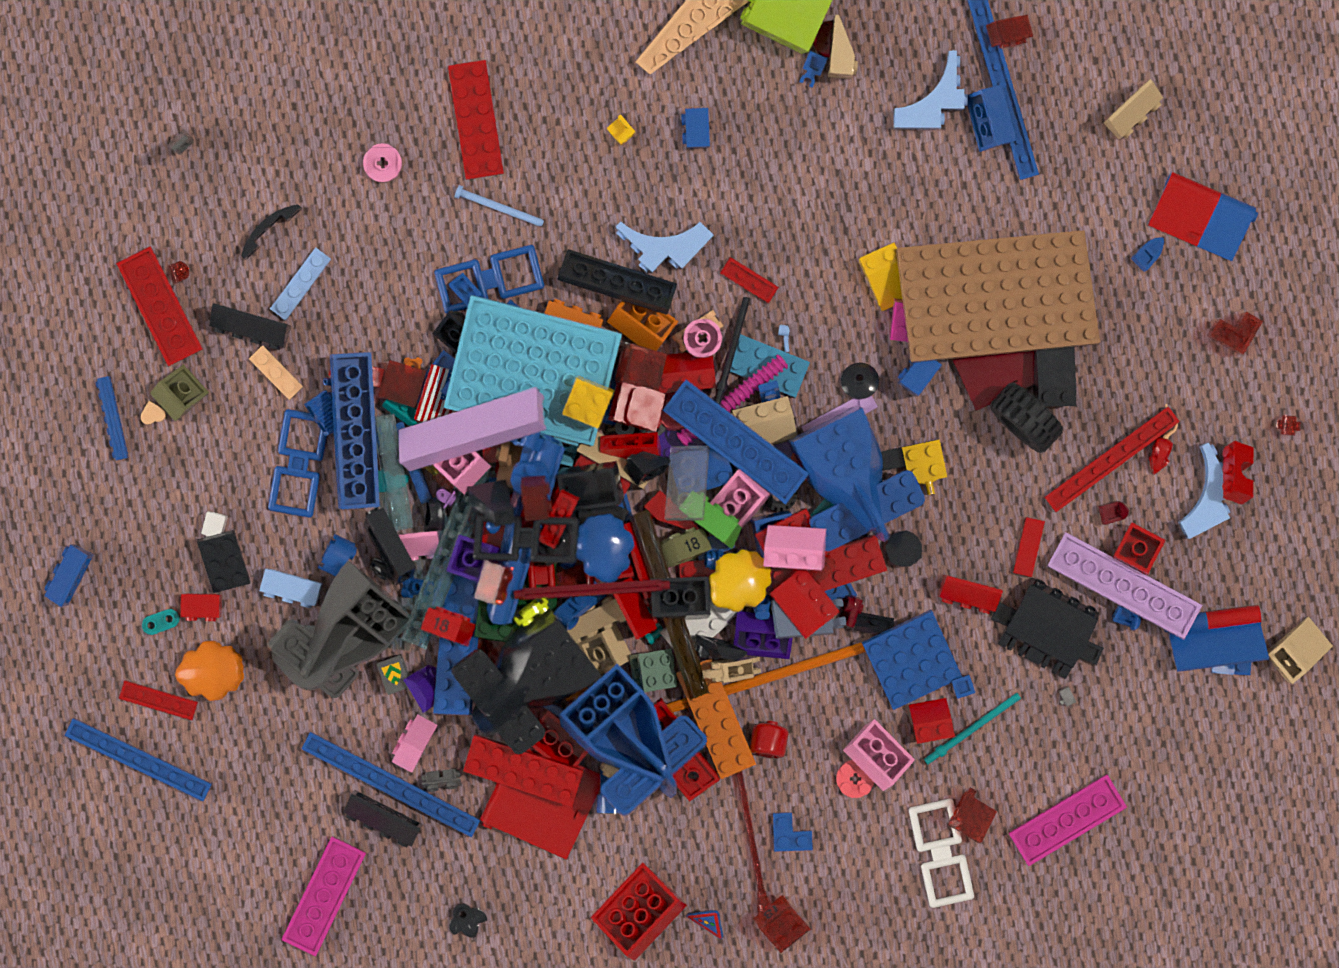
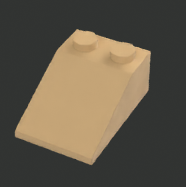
[828,15,858,79]

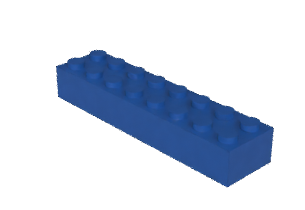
[330,352,380,509]

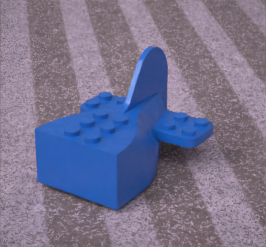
[787,406,925,551]
[560,664,707,816]

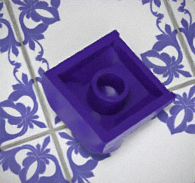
[403,665,437,713]

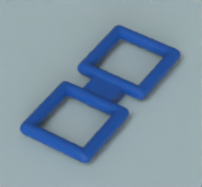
[434,245,544,313]
[268,409,327,518]

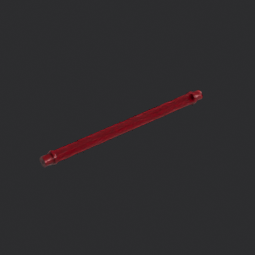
[514,579,670,600]

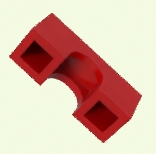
[1222,440,1254,505]

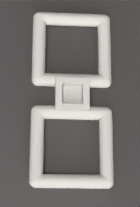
[909,799,974,908]

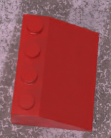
[591,863,687,961]

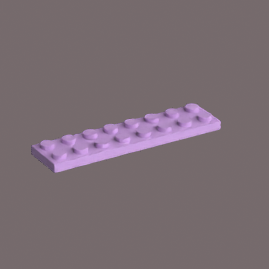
[1047,532,1202,640]

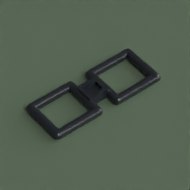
[473,514,579,563]

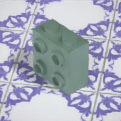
[629,649,677,692]

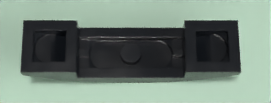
[241,204,303,260]

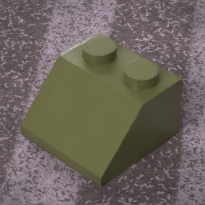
[150,364,209,422]

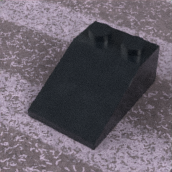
[650,577,711,619]

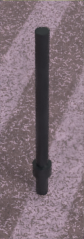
[714,297,750,405]

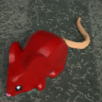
[1149,404,1178,475]

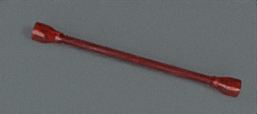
[735,771,773,915]

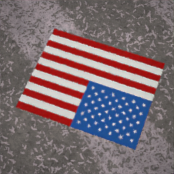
[414,364,458,422]

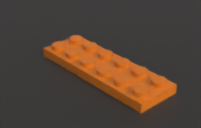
[676,658,756,779]

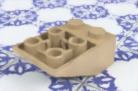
[1267,617,1333,684]

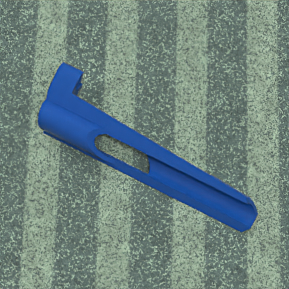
[487,432,565,625]

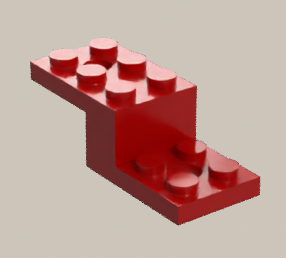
[653,698,720,802]

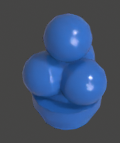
[704,550,724,570]

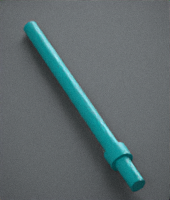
[924,693,1021,765]

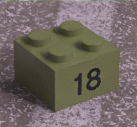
[660,527,712,568]

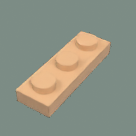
[249,345,303,400]

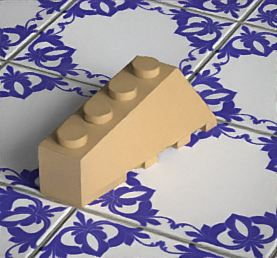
[566,596,626,644]

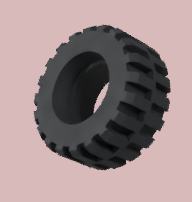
[990,382,1063,453]

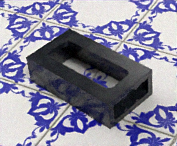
[363,508,416,585]

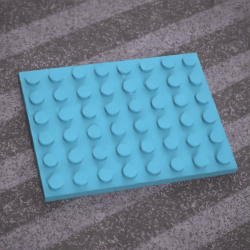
[444,295,622,446]

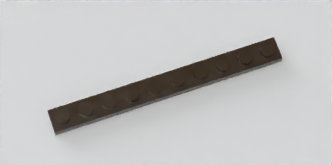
[629,510,709,699]

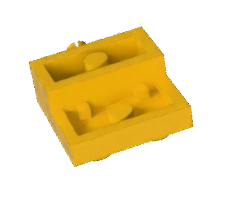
[901,440,947,495]

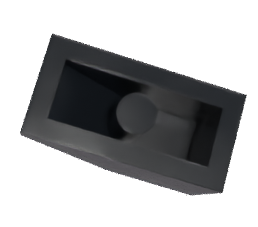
[623,451,671,486]

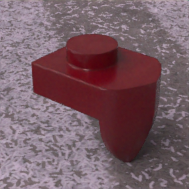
[1098,501,1130,525]

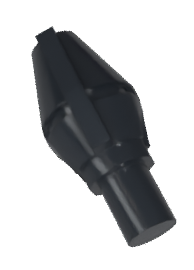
[370,557,393,580]

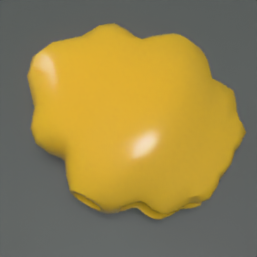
[708,549,771,612]

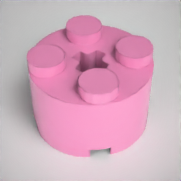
[683,319,722,358]

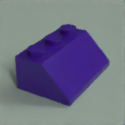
[733,611,793,659]

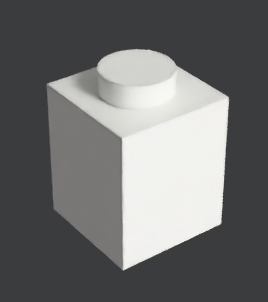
[201,511,228,537]

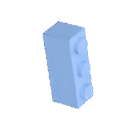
[259,568,323,608]

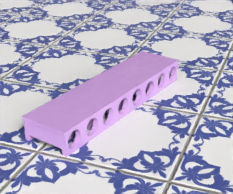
[398,387,546,471]

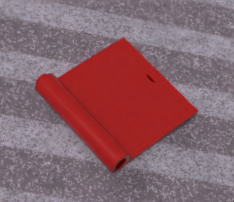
[480,747,600,860]

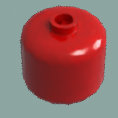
[750,721,789,759]

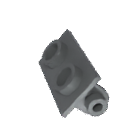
[422,768,462,792]

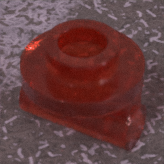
[169,261,189,284]

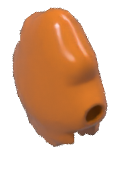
[175,641,244,701]

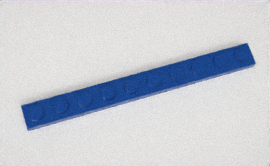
[967,0,1039,180]
[302,732,480,837]

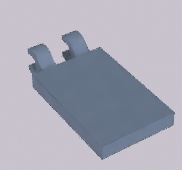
[771,595,847,639]

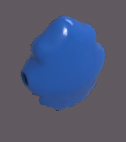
[577,514,634,583]

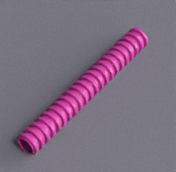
[676,354,788,447]

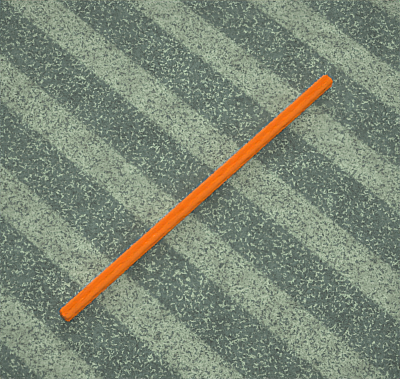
[667,642,866,713]

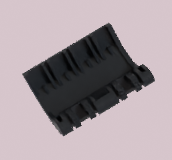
[997,577,1099,679]

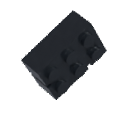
[557,461,624,511]

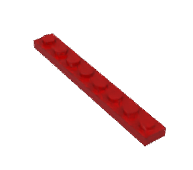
[1044,406,1180,513]

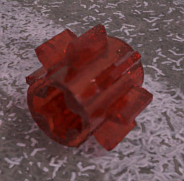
[1276,415,1301,436]

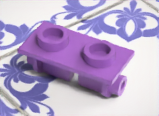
[436,487,456,508]

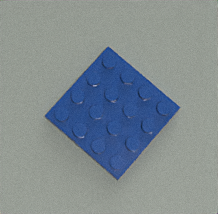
[862,609,962,710]

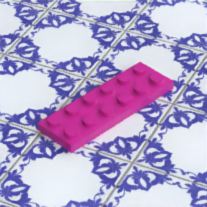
[1009,774,1127,866]
[281,836,367,957]

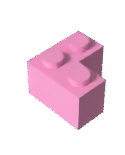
[392,714,438,773]

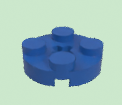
[511,459,550,499]

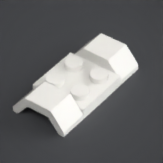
[660,589,742,648]

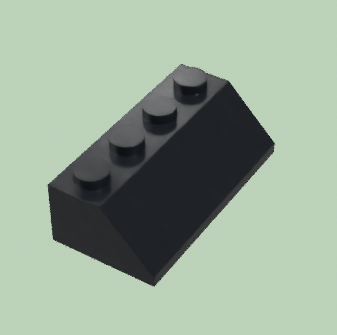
[209,303,291,350]
[343,790,423,848]

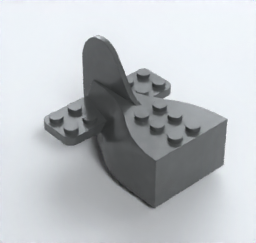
[268,560,414,698]

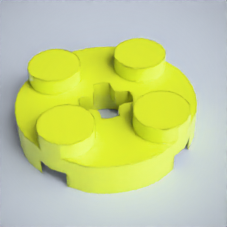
[513,598,549,627]

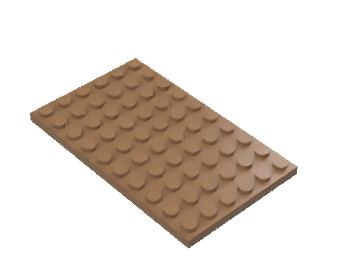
[896,230,1100,363]

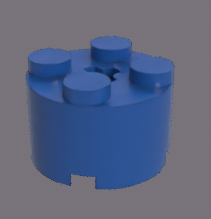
[318,533,357,577]

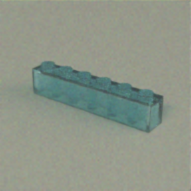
[375,413,413,531]

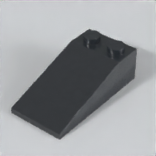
[1033,347,1076,406]

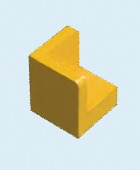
[607,114,636,146]

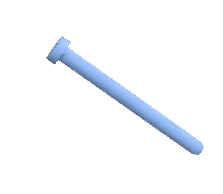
[454,185,544,226]

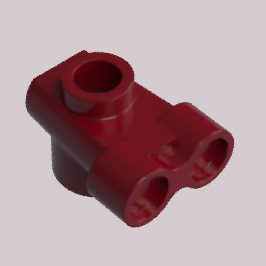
[839,595,864,628]

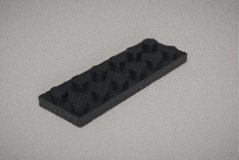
[557,249,677,315]

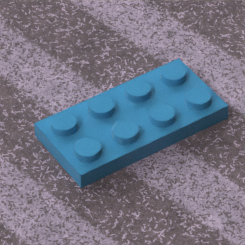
[730,334,810,398]

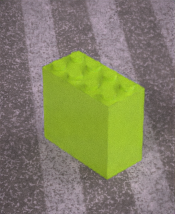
[740,0,832,54]

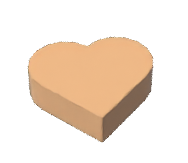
[141,401,166,424]

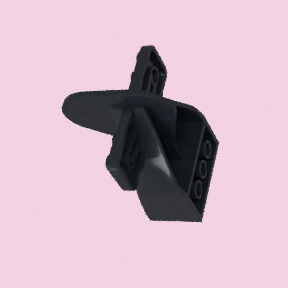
[452,606,602,754]

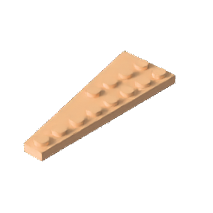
[635,0,748,74]

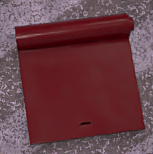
[952,351,1034,411]

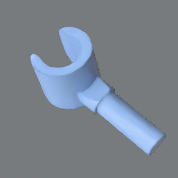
[778,325,790,352]

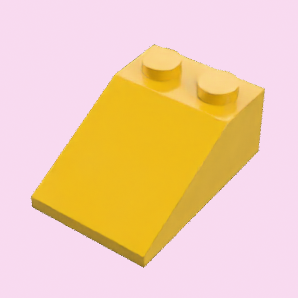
[858,242,902,311]

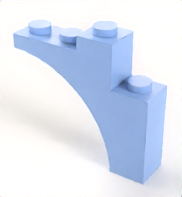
[894,51,968,129]
[616,221,714,273]
[1178,443,1230,539]

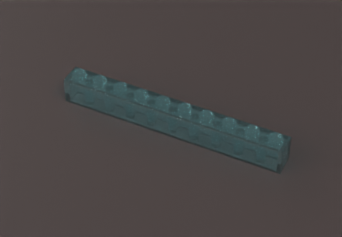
[401,467,495,650]

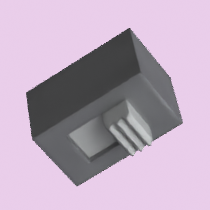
[1059,686,1076,707]

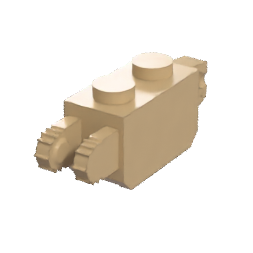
[703,656,761,683]

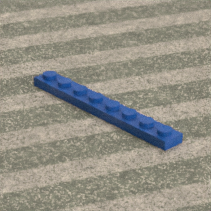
[65,718,212,801]

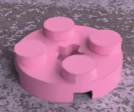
[363,143,402,183]

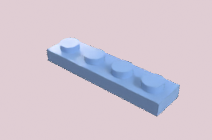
[270,247,331,320]

